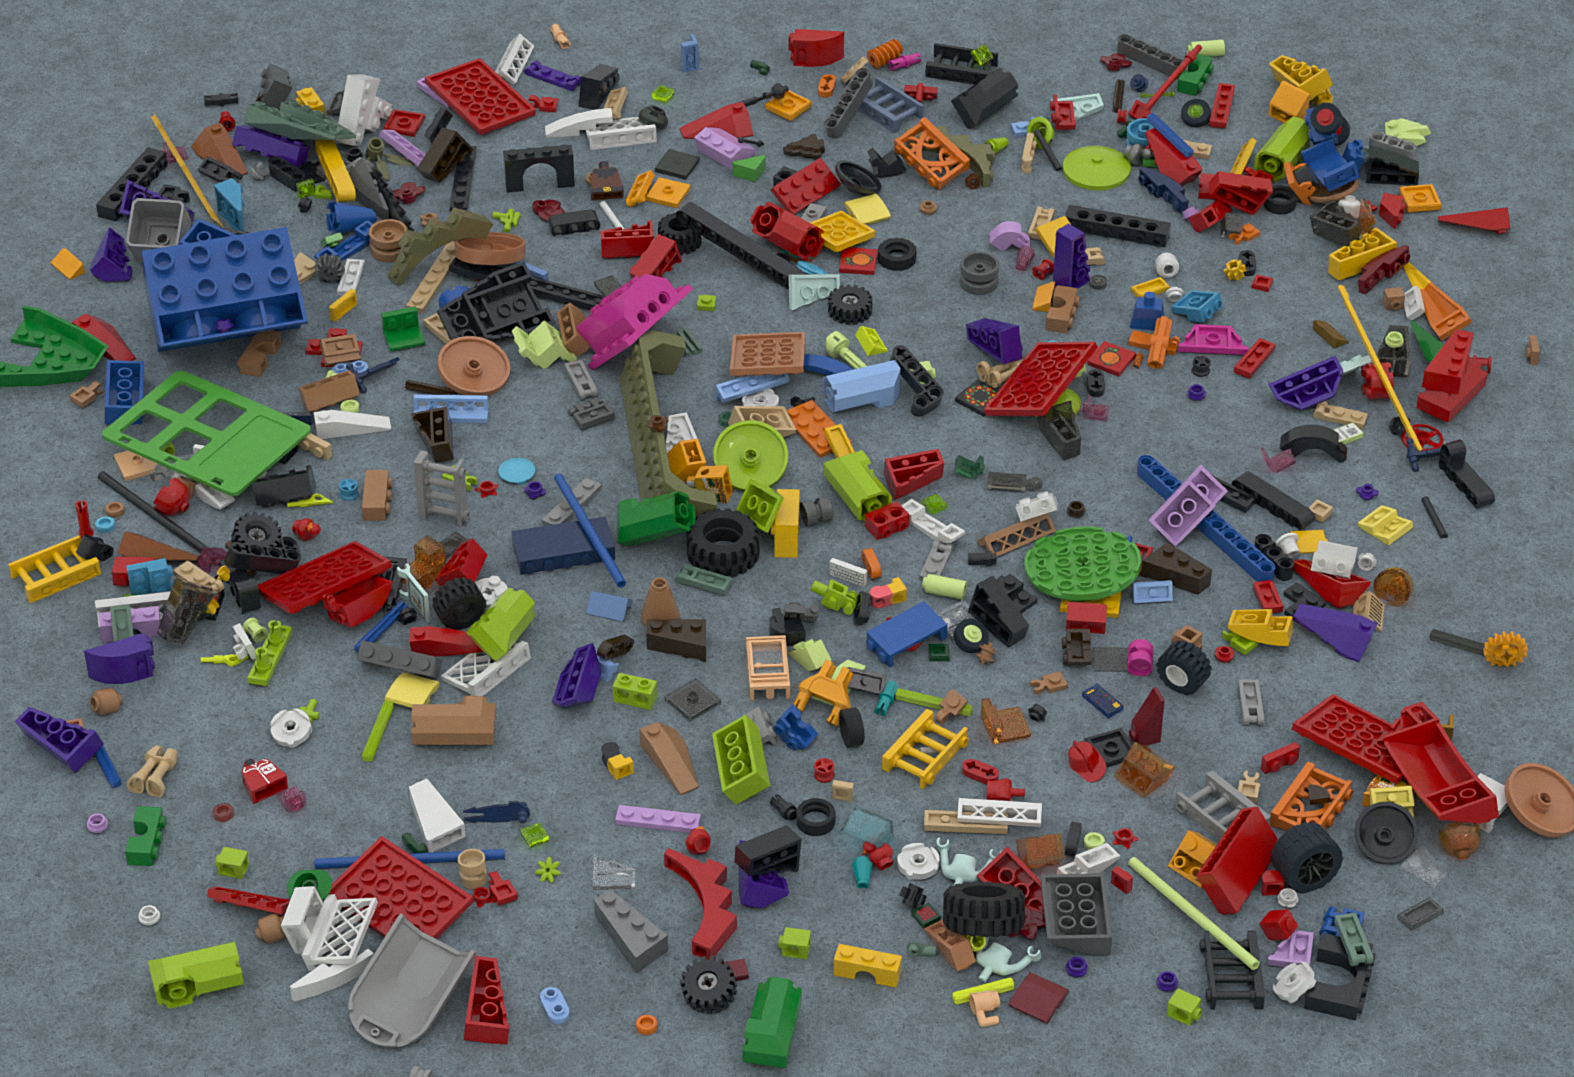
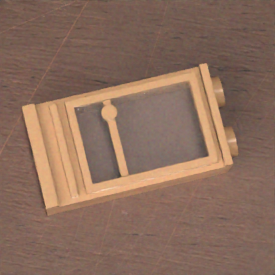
[746,635,790,700]

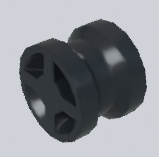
[1192,356,1211,377]

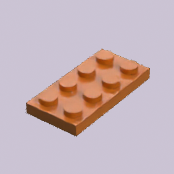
[786,400,851,458]

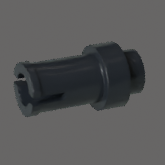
[968,551,997,566]
[770,794,797,820]

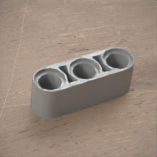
[1368,132,1416,160]

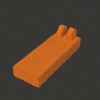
[1128,330,1180,355]

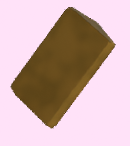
[1313,320,1349,349]

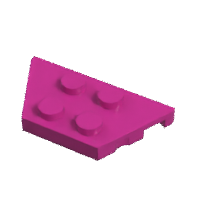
[1178,324,1249,355]

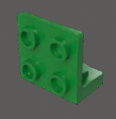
[381,306,425,351]

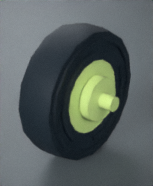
[953,618,989,653]

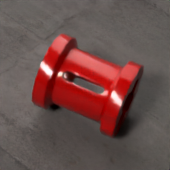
[1032,259,1054,280]
[1473,355,1492,373]

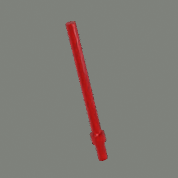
[1146,44,1202,108]

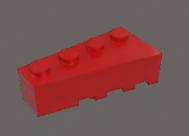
[1422,329,1474,395]
[463,956,509,1044]

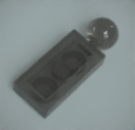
[987,472,1043,492]

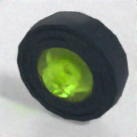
[1181,99,1211,127]

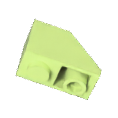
[788,639,832,671]

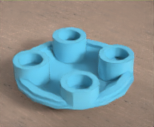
[498,458,536,485]

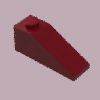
[1129,687,1165,747]

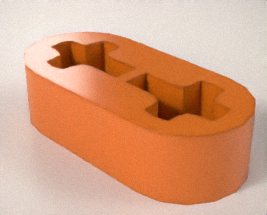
[818,74,836,98]
[861,548,882,579]

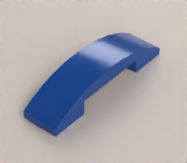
[314,220,373,260]
[804,354,854,375]

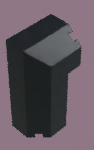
[951,68,1018,129]

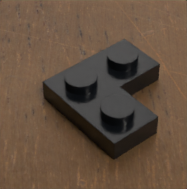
[1283,582,1326,624]

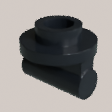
[1389,417,1411,435]

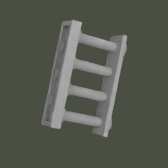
[414,450,470,527]
[1175,770,1271,841]

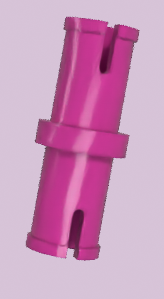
[888,52,921,71]

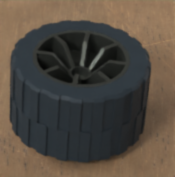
[1271,822,1343,893]

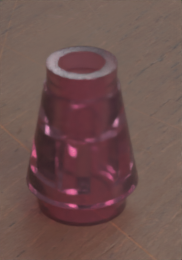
[1016,246,1035,271]

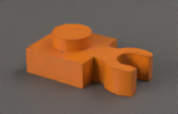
[1229,223,1261,245]

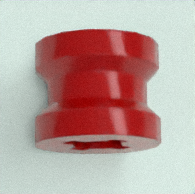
[814,758,835,783]

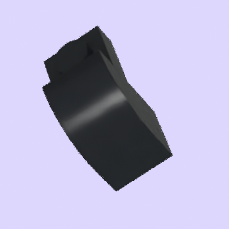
[867,148,906,178]
[769,607,805,646]

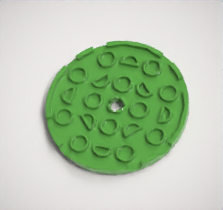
[1025,526,1141,602]

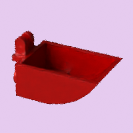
[788,29,844,67]
[322,575,393,628]

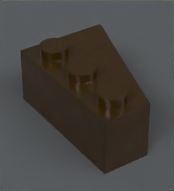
[411,406,454,463]
[646,619,706,662]

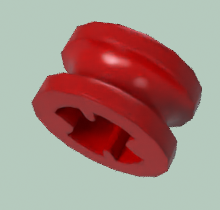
[1117,109,1127,124]

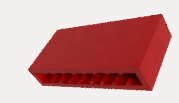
[1196,806,1278,915]

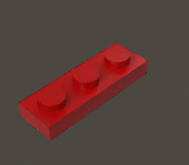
[1234,338,1276,379]

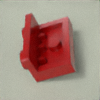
[1050,95,1076,130]

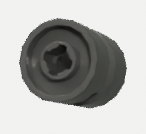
[799,496,833,526]

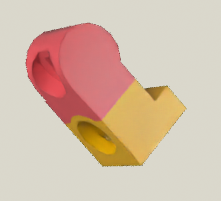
[870,577,907,608]

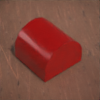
[1261,870,1284,896]

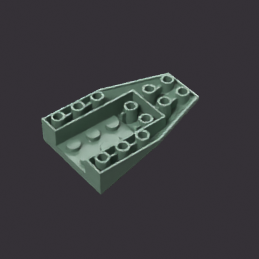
[244,99,356,140]

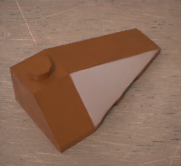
[191,123,248,178]
[117,531,201,560]

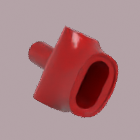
[987,778,1025,801]

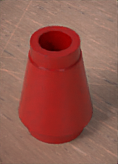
[219,111,236,132]

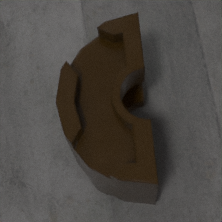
[1062,629,1092,665]

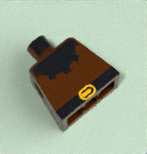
[591,161,624,201]

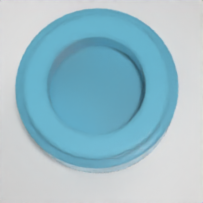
[95,516,115,533]

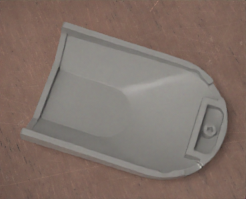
[348,913,476,1048]

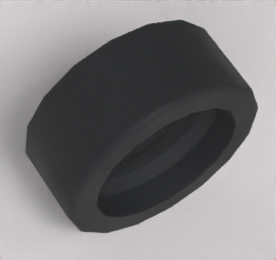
[1263,185,1297,215]
[838,707,865,747]
[796,798,836,836]

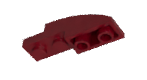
[1358,245,1411,295]

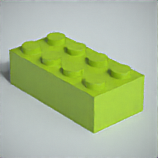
[712,715,770,805]

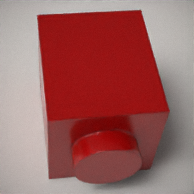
[1259,909,1298,940]

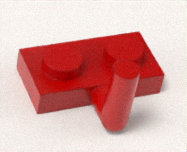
[904,83,938,103]

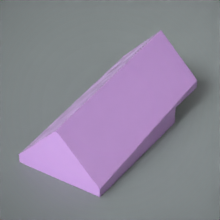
[1148,464,1228,547]

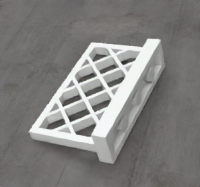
[585,117,657,150]
[441,641,531,696]
[302,894,378,971]

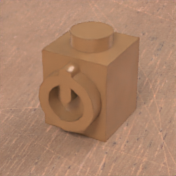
[1171,625,1203,651]

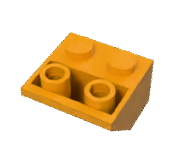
[1268,81,1310,123]
[667,438,706,483]
[1168,830,1217,888]

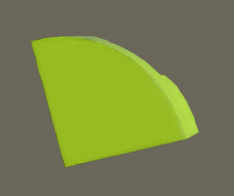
[314,185,332,200]

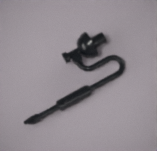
[738,83,789,107]

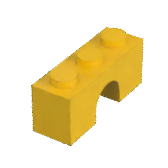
[833,944,902,988]

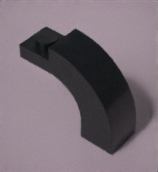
[1280,425,1347,463]

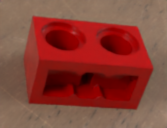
[865,501,909,540]

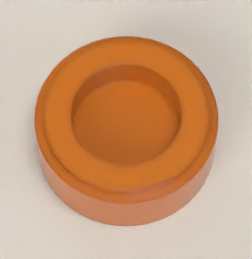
[636,1015,658,1035]

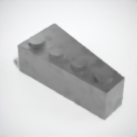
[594,889,668,974]

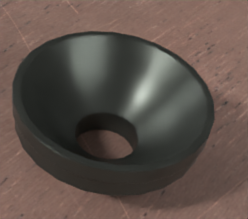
[638,105,668,129]

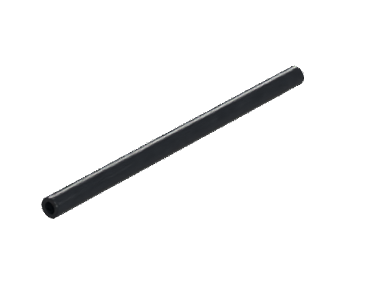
[98,471,214,559]

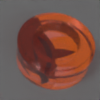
[213,803,234,822]

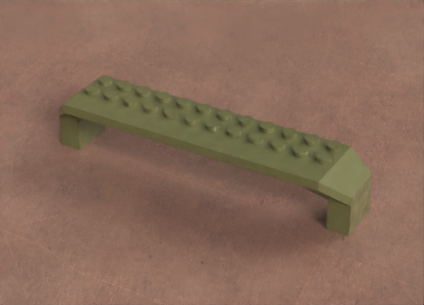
[619,330,718,518]

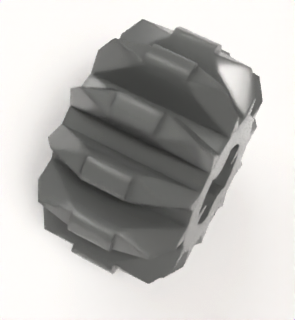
[315,253,345,283]

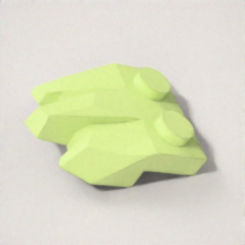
[1385,118,1431,146]

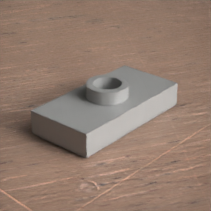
[801,203,826,223]

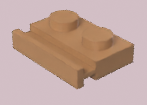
[319,334,361,366]

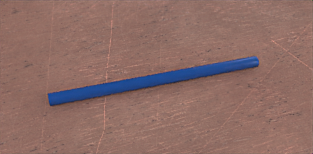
[554,473,626,588]
[314,849,505,869]

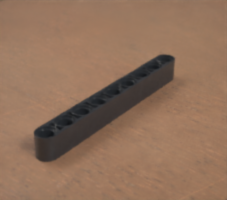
[676,202,808,290]

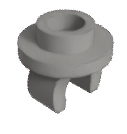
[251,162,270,181]

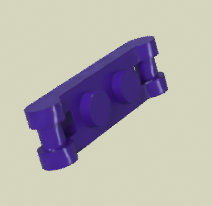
[524,60,581,91]

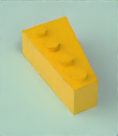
[1269,55,1333,101]
[1328,227,1397,281]
[771,489,800,558]

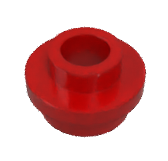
[1214,646,1235,663]

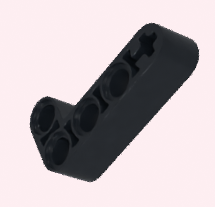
[890,345,944,417]
[1439,439,1495,509]
[224,536,301,574]
[219,559,261,614]

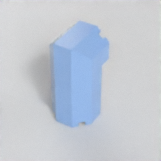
[822,360,900,413]

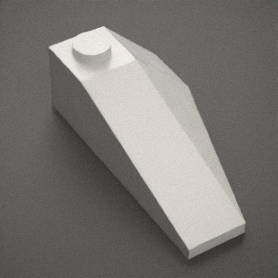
[313,410,391,439]

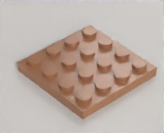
[730,332,806,377]

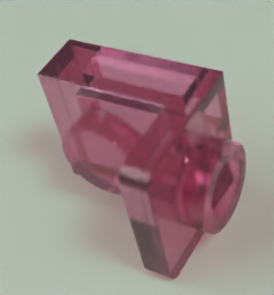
[161,142,188,164]
[1082,395,1110,422]
[198,547,227,573]
[277,786,307,813]

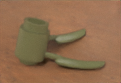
[365,137,413,181]

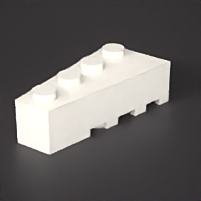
[335,74,380,146]

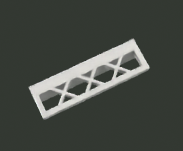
[495,34,534,84]
[95,591,178,628]
[957,798,1042,827]

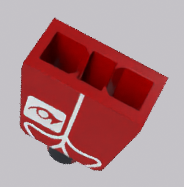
[241,758,288,804]

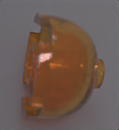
[1373,567,1414,607]
[1438,822,1481,859]

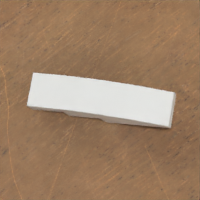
[545,108,613,138]
[171,471,235,510]
[1040,843,1120,881]
[290,949,374,1001]

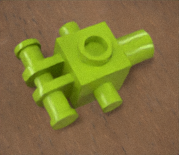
[810,579,857,615]

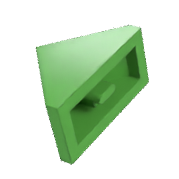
[732,155,766,182]

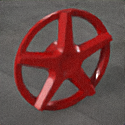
[1401,424,1443,451]

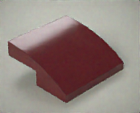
[1008,972,1069,1024]

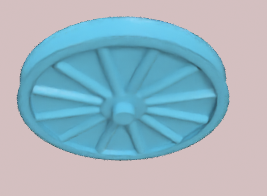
[796,260,827,275]

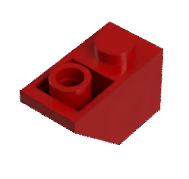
[1379,193,1406,229]

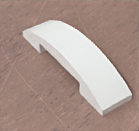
[901,499,965,543]

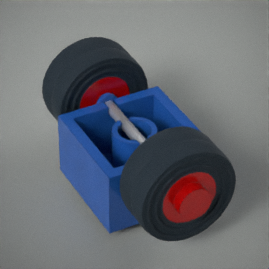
[1304,103,1350,146]

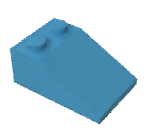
[214,178,245,235]

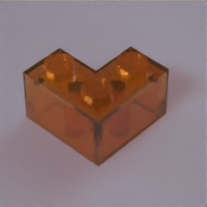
[402,535,446,589]
[1016,833,1064,869]

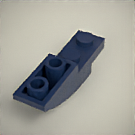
[1138,167,1189,215]

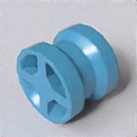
[339,478,359,501]

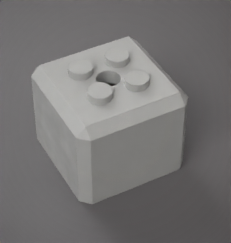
[126,198,192,262]

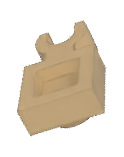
[1238,770,1260,804]

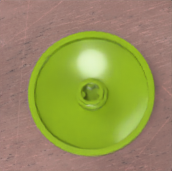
[1063,146,1131,191]
[713,420,788,491]

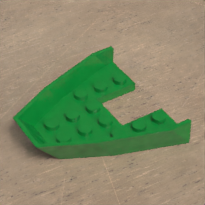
[0,306,109,387]

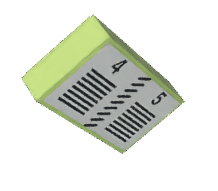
[1334,423,1364,444]

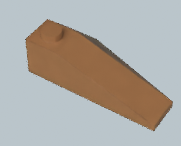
[639,722,698,795]

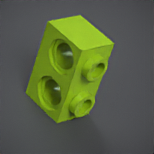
[613,673,658,710]

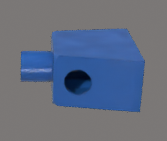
[1130,291,1165,331]

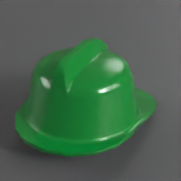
[287,870,332,901]

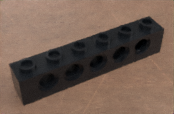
[96,147,168,221]
[1065,205,1171,247]

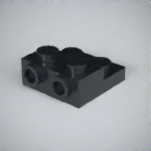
[997,574,1038,614]

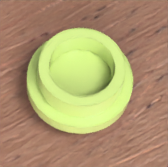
[1385,332,1404,348]

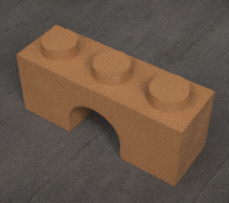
[1046,285,1080,334]
[237,330,282,377]

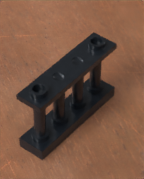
[925,43,999,85]
[1199,930,1265,1010]

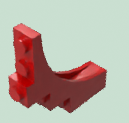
[664,848,737,960]

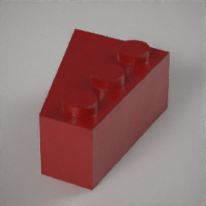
[629,234,682,279]

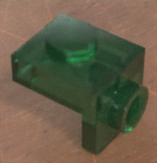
[955,455,985,479]

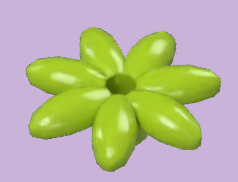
[535,856,561,883]

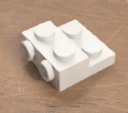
[1016,491,1058,521]

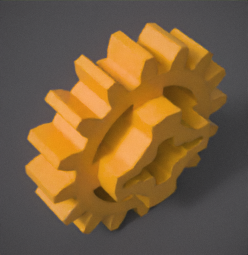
[1483,631,1528,667]

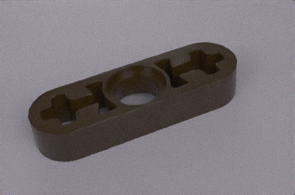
[597,634,634,661]

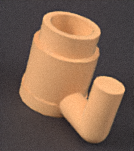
[969,990,1000,1027]

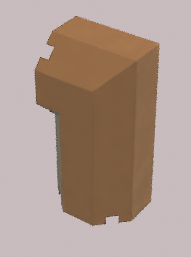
[411,696,496,745]

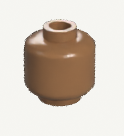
[90,688,122,715]
[255,913,286,944]

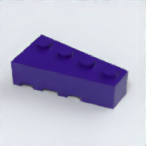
[232,125,310,167]
[119,179,195,226]

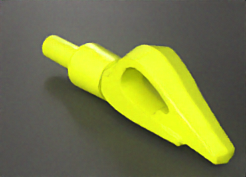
[287,493,333,508]
[201,654,249,667]

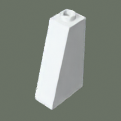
[409,779,466,853]

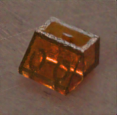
[1114,742,1176,798]

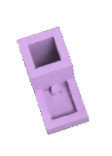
[990,221,1030,251]

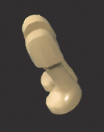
[976,356,1024,388]
[127,745,178,798]

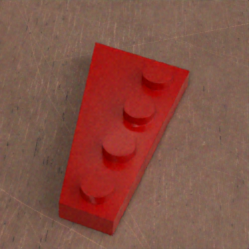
[207,886,291,914]

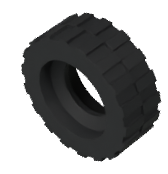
[878,238,917,271]

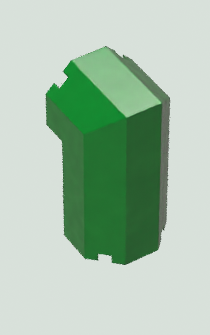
[617,491,695,546]
[742,977,802,1068]

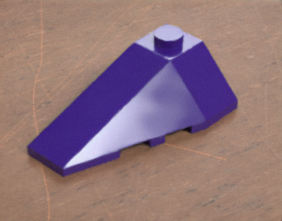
[90,227,133,281]
[1293,604,1378,662]
[738,840,789,908]

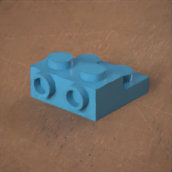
[1171,290,1223,323]
[126,558,175,596]

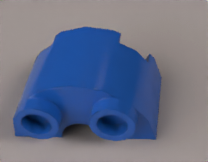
[1342,140,1365,173]
[773,704,818,750]

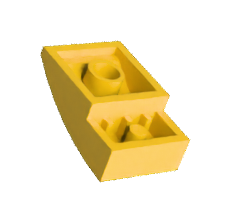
[1228,609,1293,646]

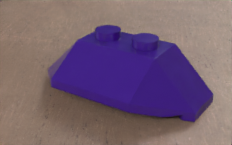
[1268,356,1343,411]
[552,643,601,707]

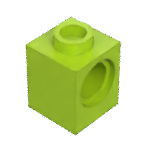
[215,847,250,879]
[778,927,811,959]
[1167,988,1202,1026]

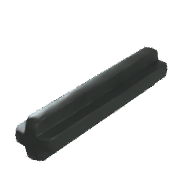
[1430,629,1485,655]

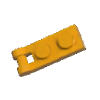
[626,170,655,207]

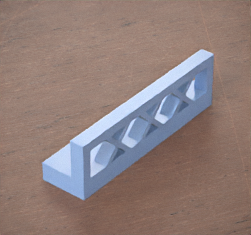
[714,373,790,403]
[414,395,489,423]

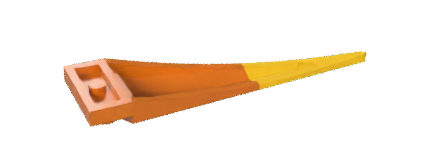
[1403,262,1472,341]

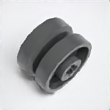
[960,251,999,295]

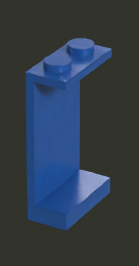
[1301,138,1360,192]
[866,601,948,667]

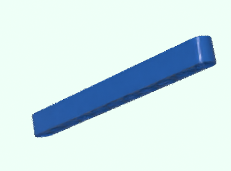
[1137,455,1275,582]

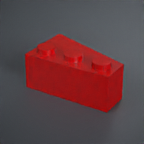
[1209,171,1273,215]
[600,220,654,259]
[883,449,944,501]
[434,538,487,586]

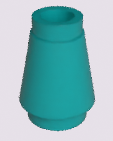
[852,856,873,888]

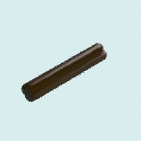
[1112,79,1125,113]
[405,380,458,395]

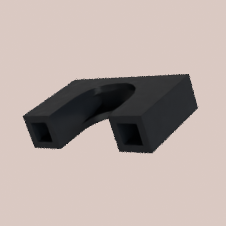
[503,145,575,193]
[1304,933,1376,1021]

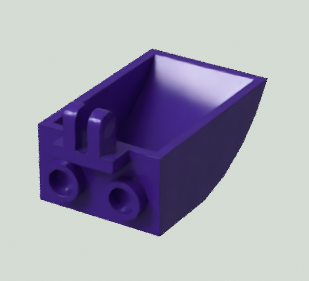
[84,634,155,684]

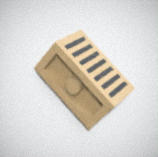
[1353,590,1385,632]

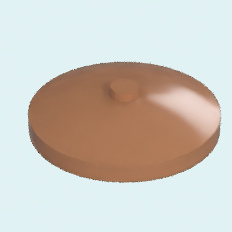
[437,336,510,396]
[1504,763,1574,838]

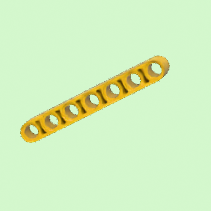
[315,139,356,202]

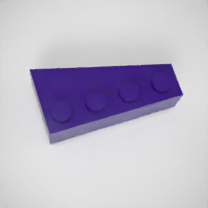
[1053,223,1092,289]
[966,318,1023,365]
[15,707,104,773]

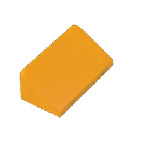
[50,248,85,280]
[1032,282,1055,312]

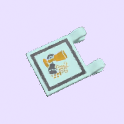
[397,564,430,623]

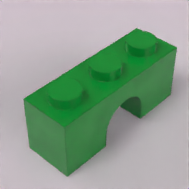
[1177,54,1214,96]
[125,806,167,866]

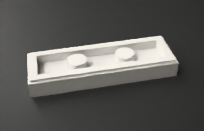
[337,259,365,296]

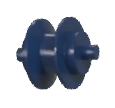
[1130,74,1149,92]

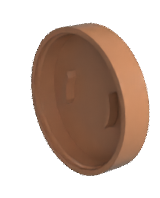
[455,232,525,265]

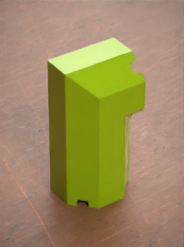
[1254,116,1310,182]
[823,450,892,523]
[466,588,535,661]
[148,941,244,1009]

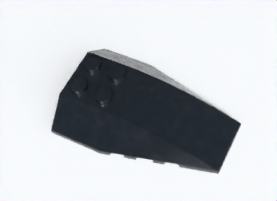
[437,262,556,340]

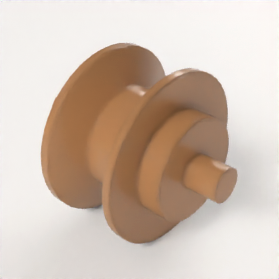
[976,642,998,665]

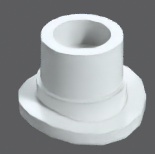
[1275,533,1300,558]

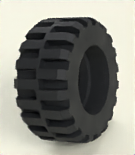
[686,508,760,578]
[943,881,1025,937]

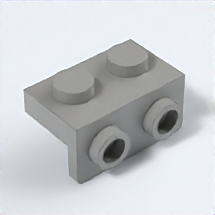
[745,706,778,745]

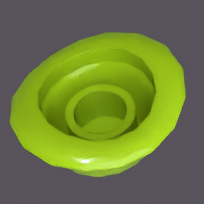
[1027,117,1055,149]

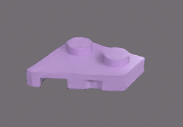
[1268,930,1314,967]

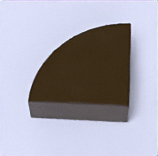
[1308,785,1331,805]

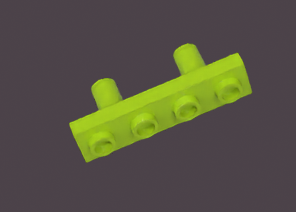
[247,620,293,686]

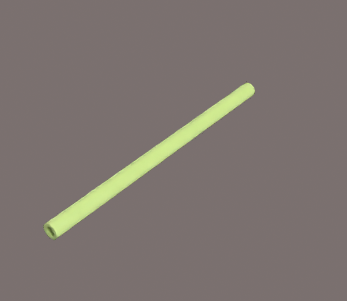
[1128,857,1260,970]

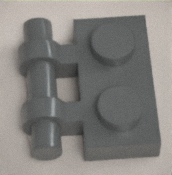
[568,398,615,430]
[782,602,820,623]

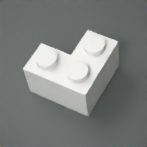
[365,96,392,132]

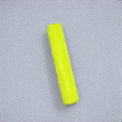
[952,977,1015,1005]

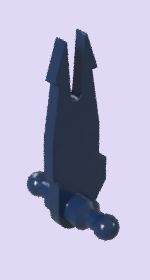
[346,357,400,393]
[1406,438,1441,472]
[463,801,530,824]

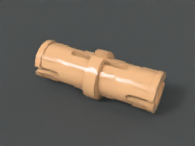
[550,24,571,49]

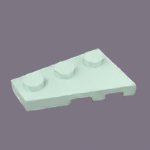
[1051,93,1104,121]
[789,274,840,310]

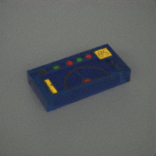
[1082,683,1124,719]

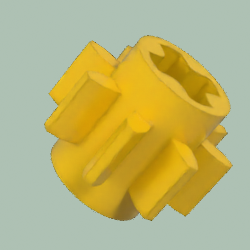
[1224,259,1247,281]

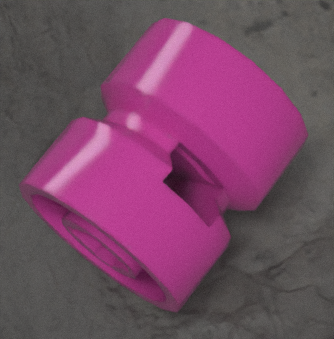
[1127,639,1154,676]

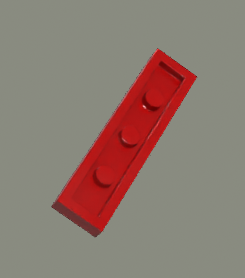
[1209,83,1235,128]

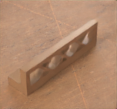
[976,513,1056,556]

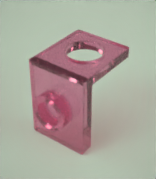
[1260,447,1296,473]

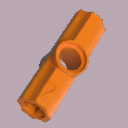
[1147,316,1173,369]

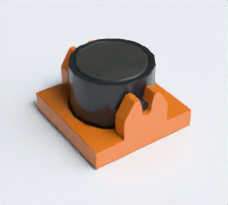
[1284,161,1320,205]

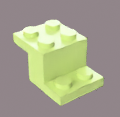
[512,321,577,369]

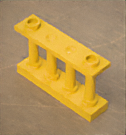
[8,535,101,603]
[882,709,969,789]

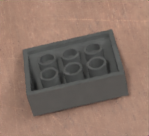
[1040,873,1112,955]

